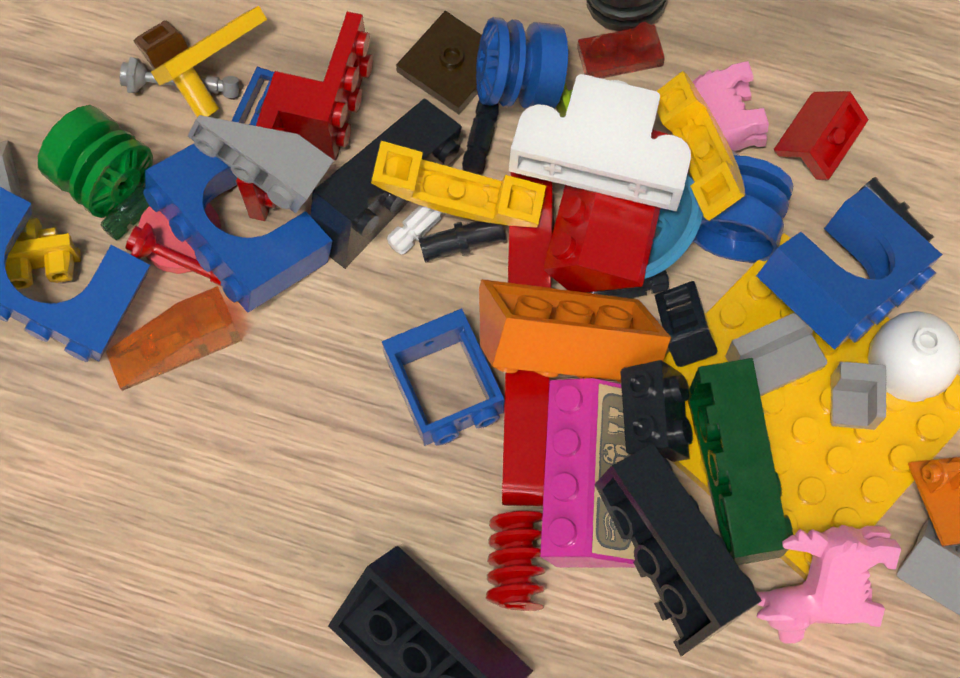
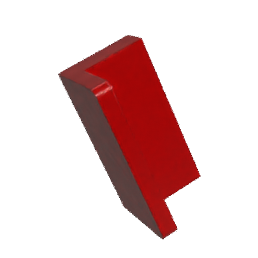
[774,91,869,180]

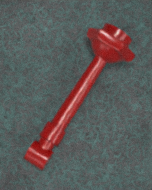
[125,223,221,286]

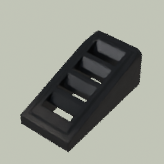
[654,281,717,367]

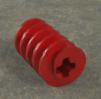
[486,511,545,611]

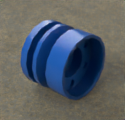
[476,17,568,109]
[693,155,794,263]

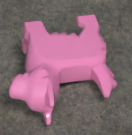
[688,61,769,170]
[756,525,901,644]

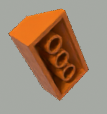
[479,279,671,383]

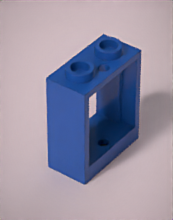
[382,308,504,446]

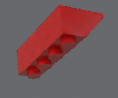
[543,129,670,293]

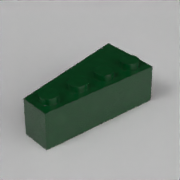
[688,358,793,565]

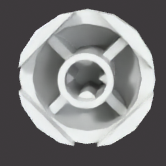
[868,311,960,402]

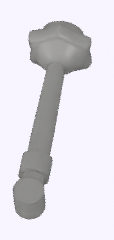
[120,57,239,98]

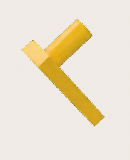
[151,5,267,117]

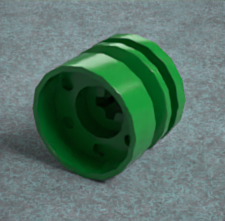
[38,105,153,218]

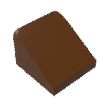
[133,20,188,69]

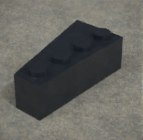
[310,98,462,269]
[594,443,762,656]

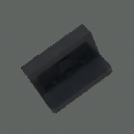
[620,360,693,462]

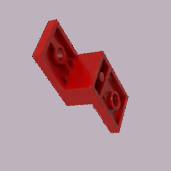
[236,11,373,221]

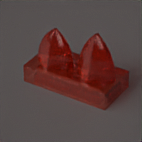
[577,21,665,78]

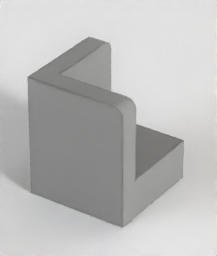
[830,362,886,430]

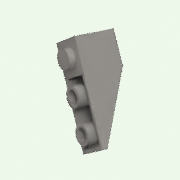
[188,115,334,213]

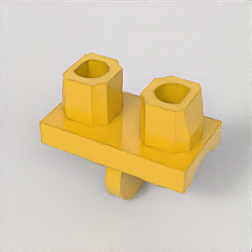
[5,218,81,289]

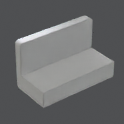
[725,313,827,397]
[897,517,960,616]

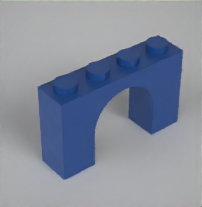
[143,144,332,313]
[756,186,943,350]
[0,187,150,362]

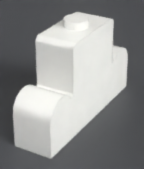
[509,74,691,212]

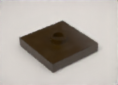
[396,10,482,114]

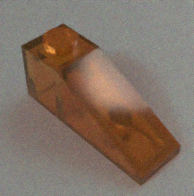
[105,286,242,391]

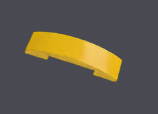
[656,71,745,221]
[371,141,546,227]

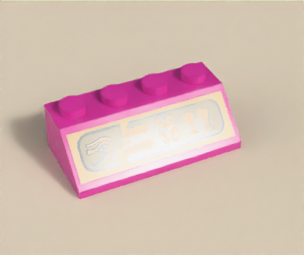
[540,378,636,568]

